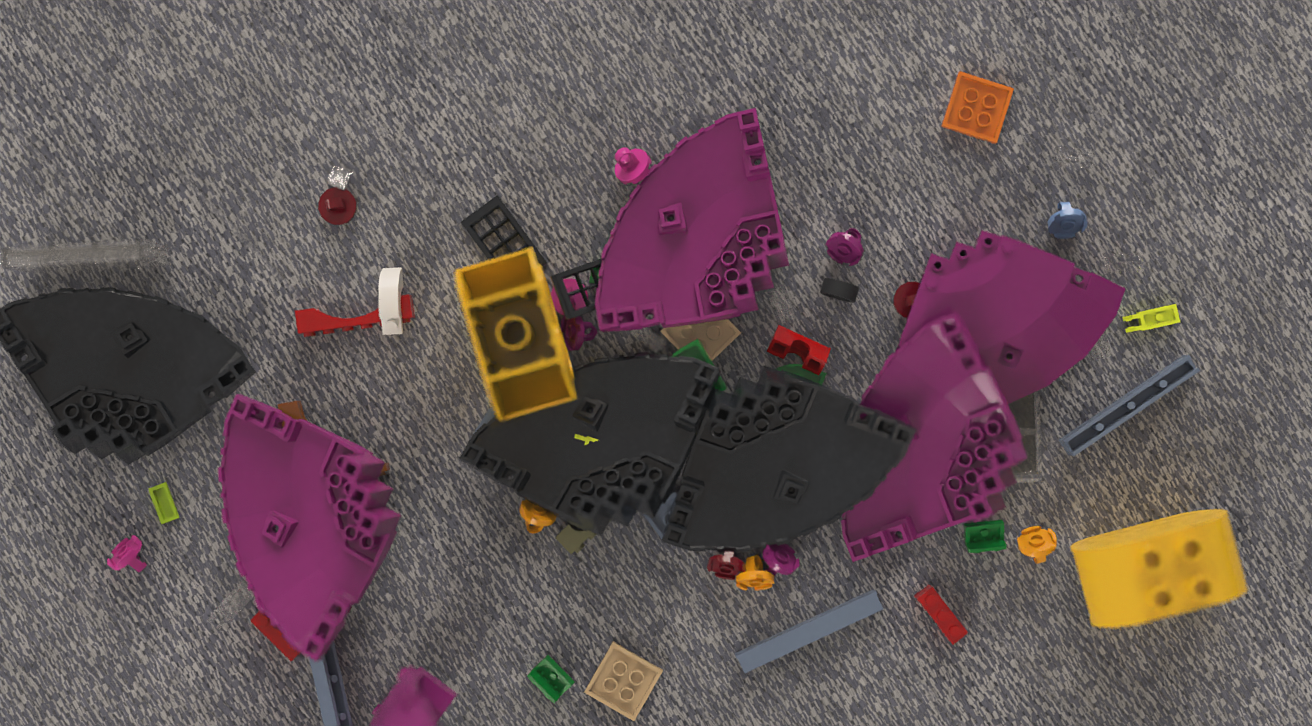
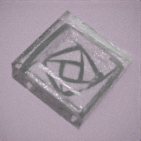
[326,165,352,191]

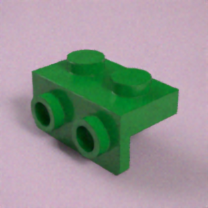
[964,520,1007,553]
[527,655,575,703]

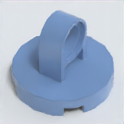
[1048,202,1087,239]

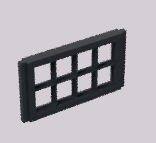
[461,195,547,266]
[550,259,602,320]

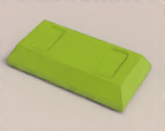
[148,482,180,525]

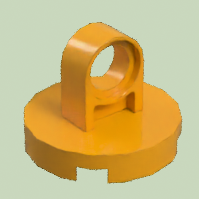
[519,500,557,534]
[1017,526,1057,564]
[736,555,775,591]

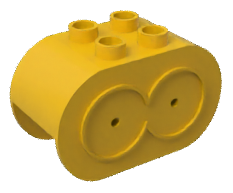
[455,247,577,421]
[1070,509,1248,628]

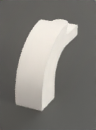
[378,267,403,335]

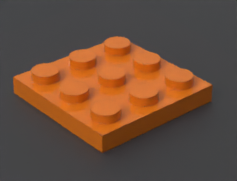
[941,71,1014,144]

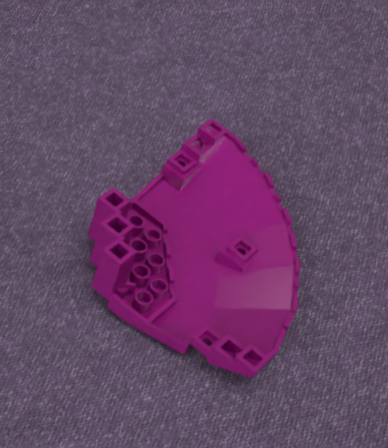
[595,108,789,332]
[895,230,1126,404]
[841,313,1028,562]
[218,394,401,662]
[369,665,458,726]

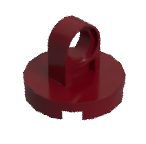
[318,187,357,225]
[893,281,920,319]
[707,551,746,580]

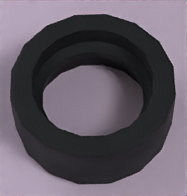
[820,278,859,303]

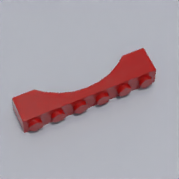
[295,294,415,337]

